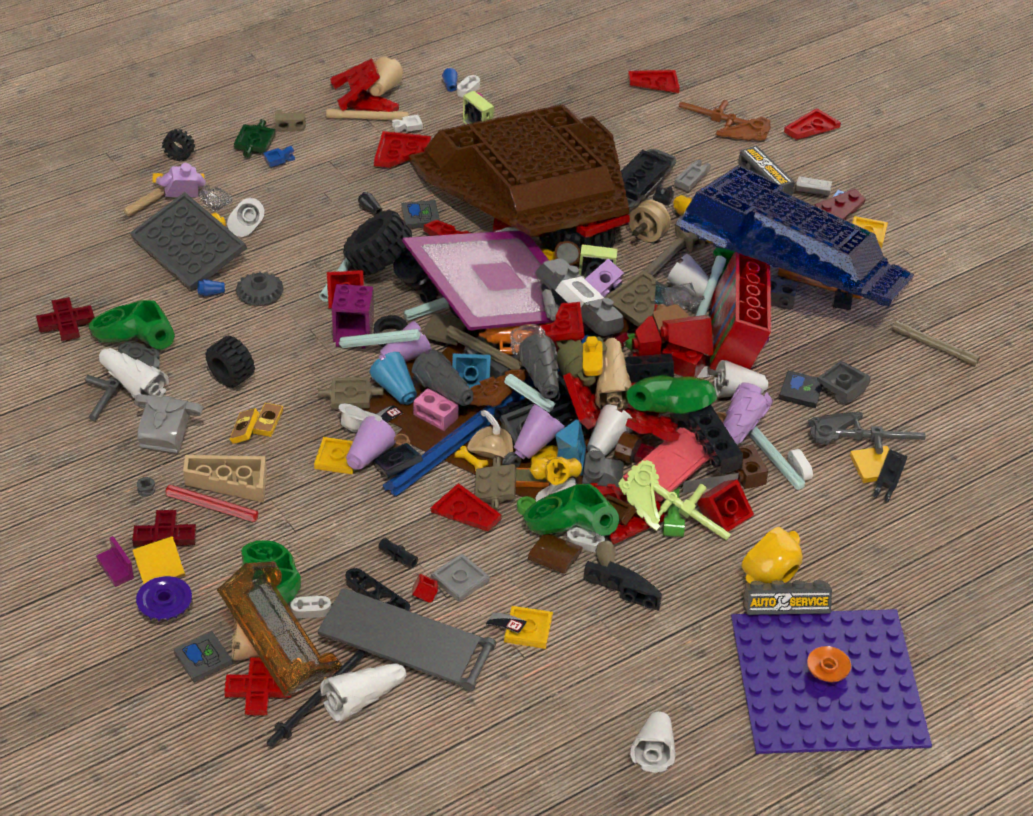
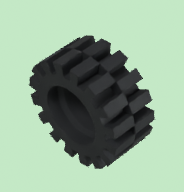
[162,129,195,161]

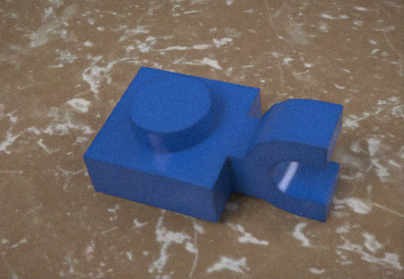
[263,146,295,167]

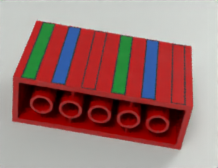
[710,250,771,371]

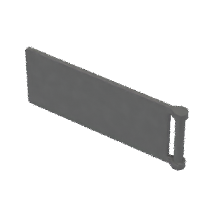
[318,588,496,692]

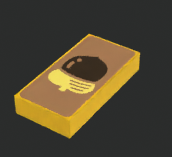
[253,403,284,437]
[230,408,259,444]

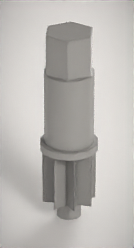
[542,289,558,320]

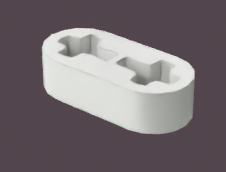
[457,75,480,98]
[788,449,813,481]
[567,527,605,552]
[291,596,331,618]

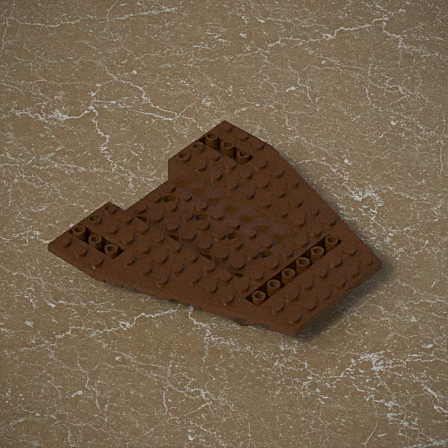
[409,104,629,236]

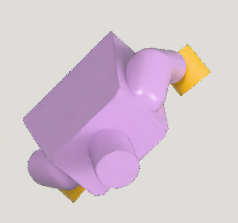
[152,163,206,197]

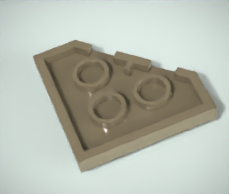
[604,270,656,327]

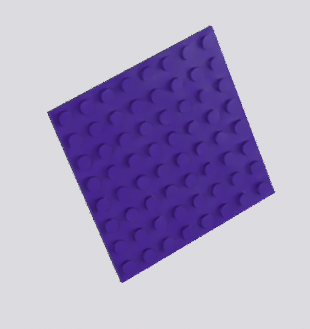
[731,609,932,754]

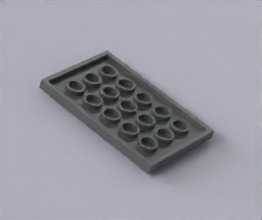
[130,192,248,291]

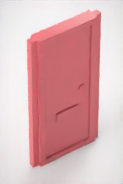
[623,427,710,502]

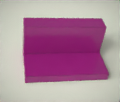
[96,536,134,587]

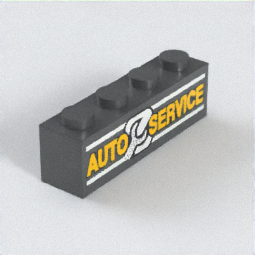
[738,145,794,200]
[744,580,832,615]

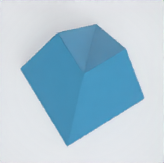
[452,354,491,388]
[555,420,586,475]

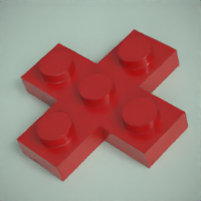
[625,409,680,441]
[224,657,293,715]

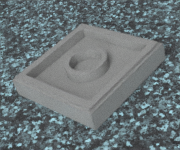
[431,553,490,602]

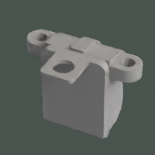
[134,394,203,453]

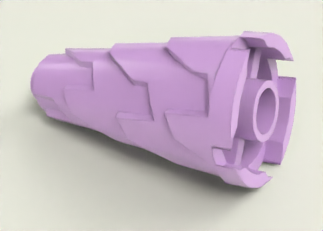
[723,382,773,446]

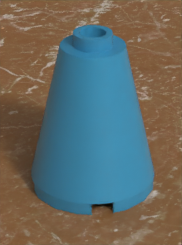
[369,351,417,405]

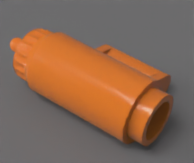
[479,325,531,355]

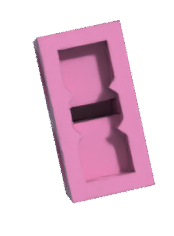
[414,389,458,431]

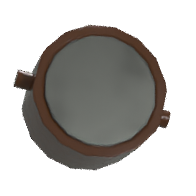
[552,241,581,267]
[614,432,642,464]

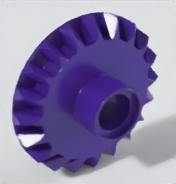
[136,576,192,621]

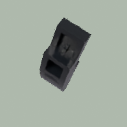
[584,561,662,611]

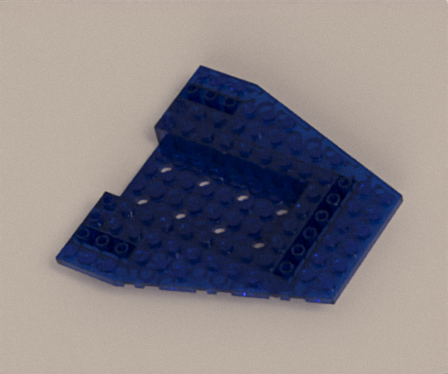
[676,165,914,306]

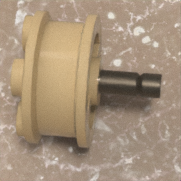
[629,200,671,242]

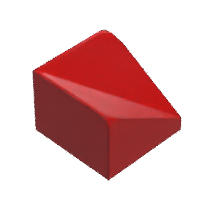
[412,574,438,603]

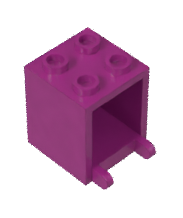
[332,284,374,349]

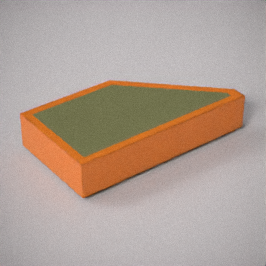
[516,468,549,488]

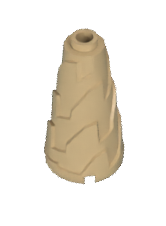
[595,338,632,411]

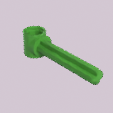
[663,486,685,537]

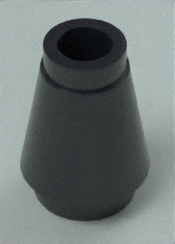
[358,192,382,215]

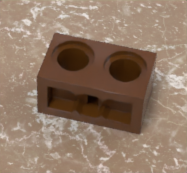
[734,444,768,489]

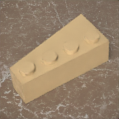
[183,455,267,503]

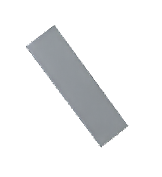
[682,473,739,493]

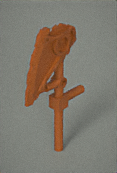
[679,100,771,141]

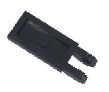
[873,449,908,503]

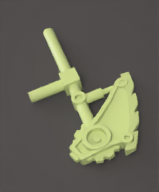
[618,460,731,541]

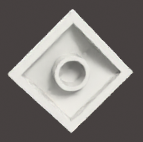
[796,176,832,196]

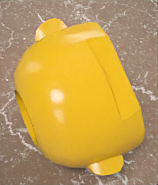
[741,527,803,583]

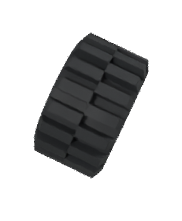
[205,335,255,388]

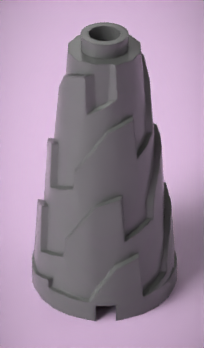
[518,334,559,399]
[412,349,473,406]

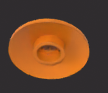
[807,646,851,682]

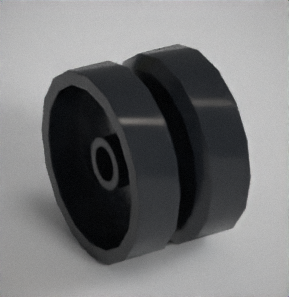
[393,248,433,290]

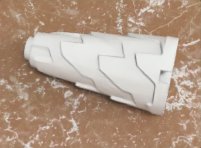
[99,348,169,398]
[321,663,406,721]

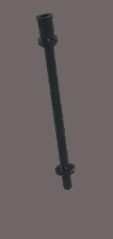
[267,649,372,747]

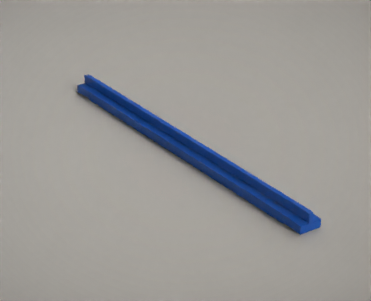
[382,330,598,496]

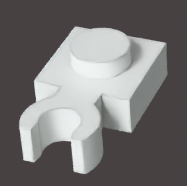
[392,115,423,132]

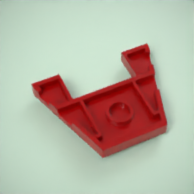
[330,58,380,111]
[590,483,665,545]

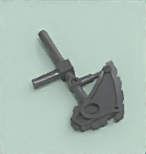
[85,342,160,421]
[808,412,926,454]

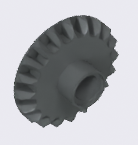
[236,272,283,305]

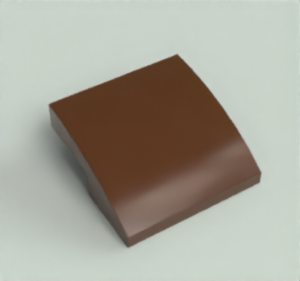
[528,534,583,574]

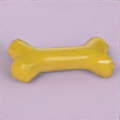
[454,446,488,471]

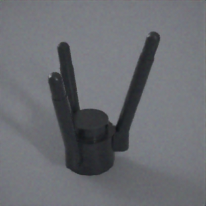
[419,283,442,304]

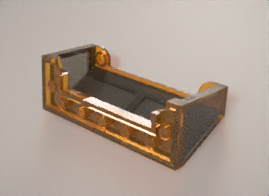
[217,561,342,696]

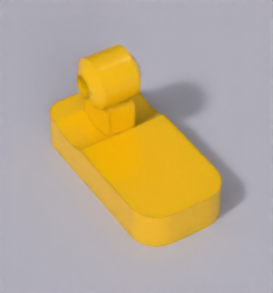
[583,336,603,376]

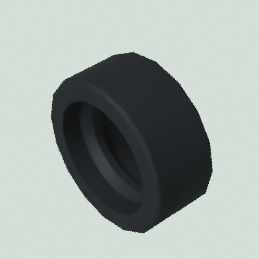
[374,315,408,347]

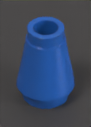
[442,68,458,92]
[197,279,225,297]

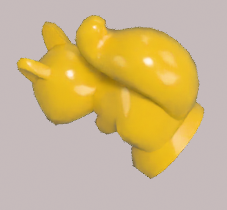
[529,457,582,485]

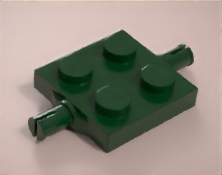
[234,119,276,158]

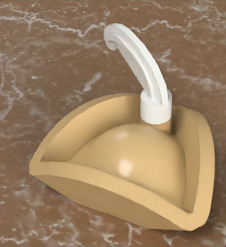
[467,410,513,460]

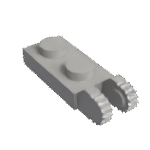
[674,159,711,192]

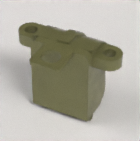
[556,337,607,394]

